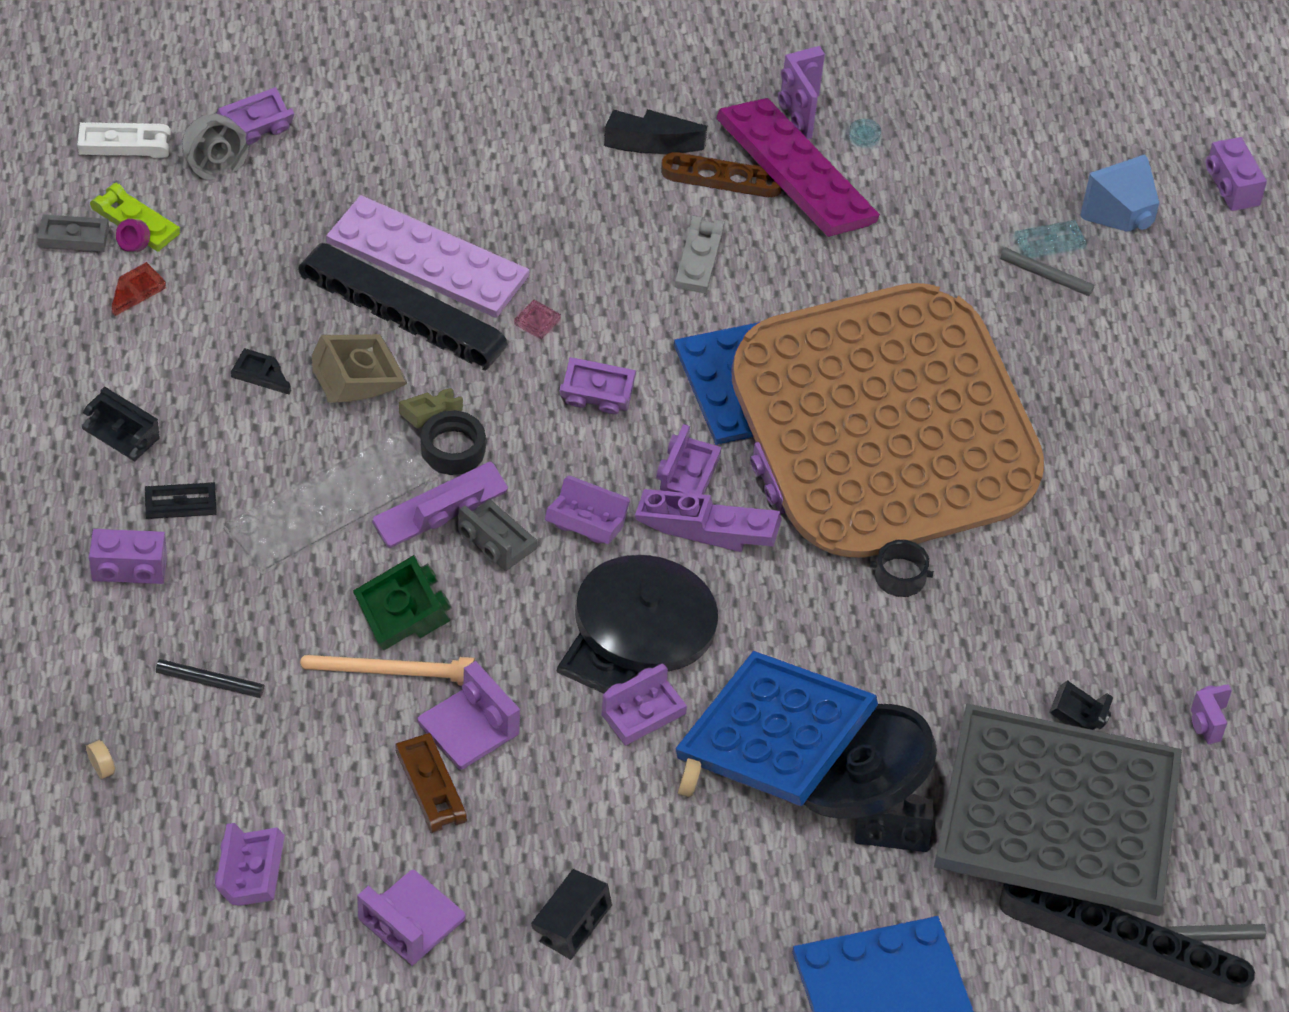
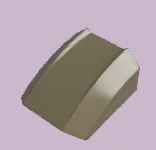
[312,334,407,403]

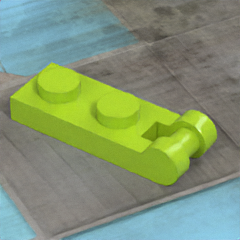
[90,183,180,252]

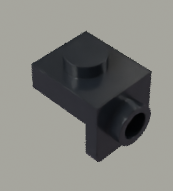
[1049,680,1113,730]

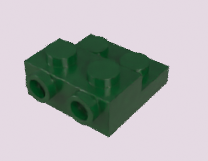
[353,555,452,650]

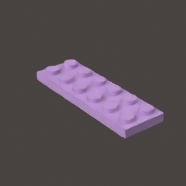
[326,195,529,318]

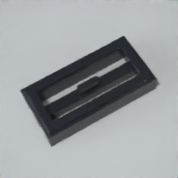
[145,482,217,519]

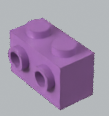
[1206,137,1267,211]
[89,529,167,584]

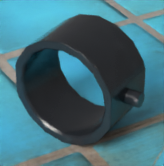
[870,540,934,597]

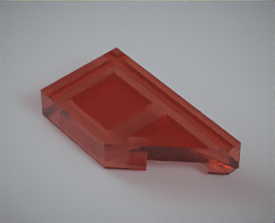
[112,262,166,316]

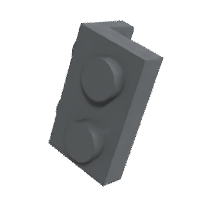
[458,499,537,571]

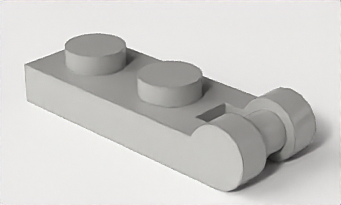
[675,215,725,294]

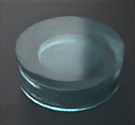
[849,119,881,148]

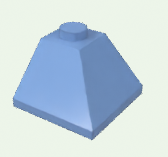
[1080,154,1159,232]

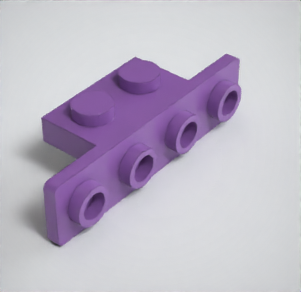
[372,462,508,548]

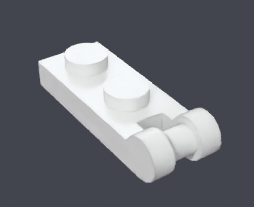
[77,122,171,158]

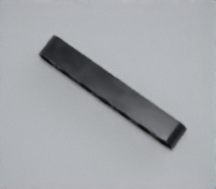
[298,243,508,371]
[999,883,1255,1005]

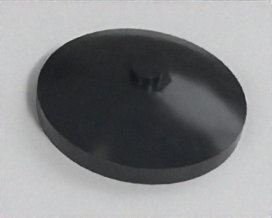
[575,555,718,672]
[804,704,937,819]

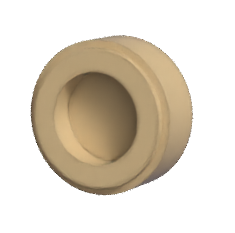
[86,740,115,779]
[678,758,702,797]

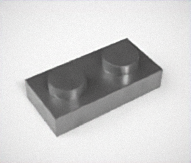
[37,214,109,252]

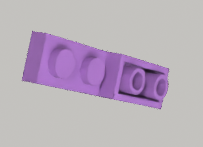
[635,489,782,552]

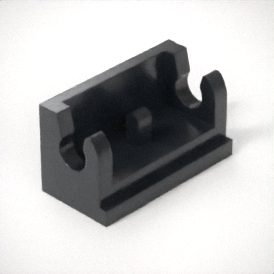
[82,387,160,462]
[531,869,612,960]

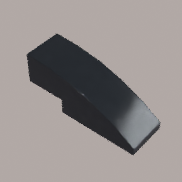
[604,109,708,154]

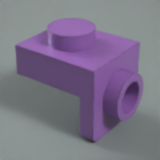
[1191,684,1232,745]

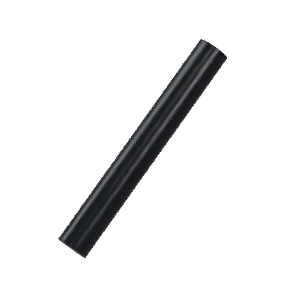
[156,659,265,698]

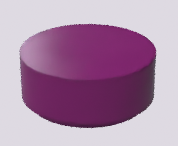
[116,219,150,252]

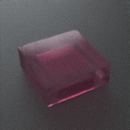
[514,299,561,339]

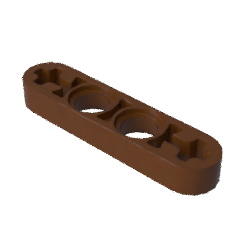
[661,152,783,197]

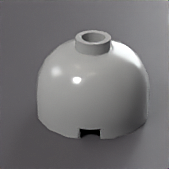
[182,114,249,180]

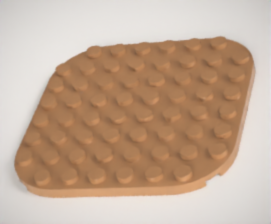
[731,283,1044,558]

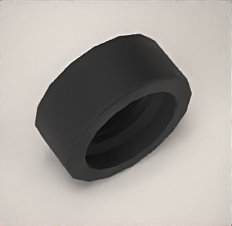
[420,410,486,475]

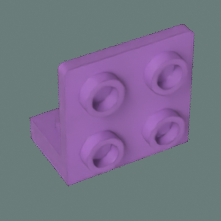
[778,46,825,139]
[418,661,520,770]
[357,870,465,966]

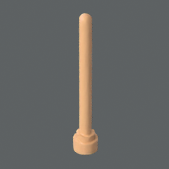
[300,655,475,686]

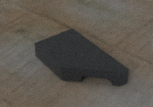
[231,348,291,395]

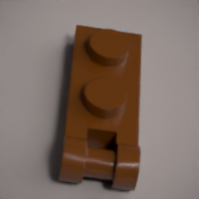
[395,733,467,833]

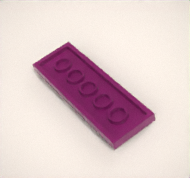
[716,98,880,237]

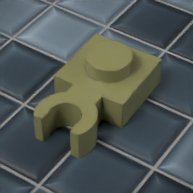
[399,388,463,428]

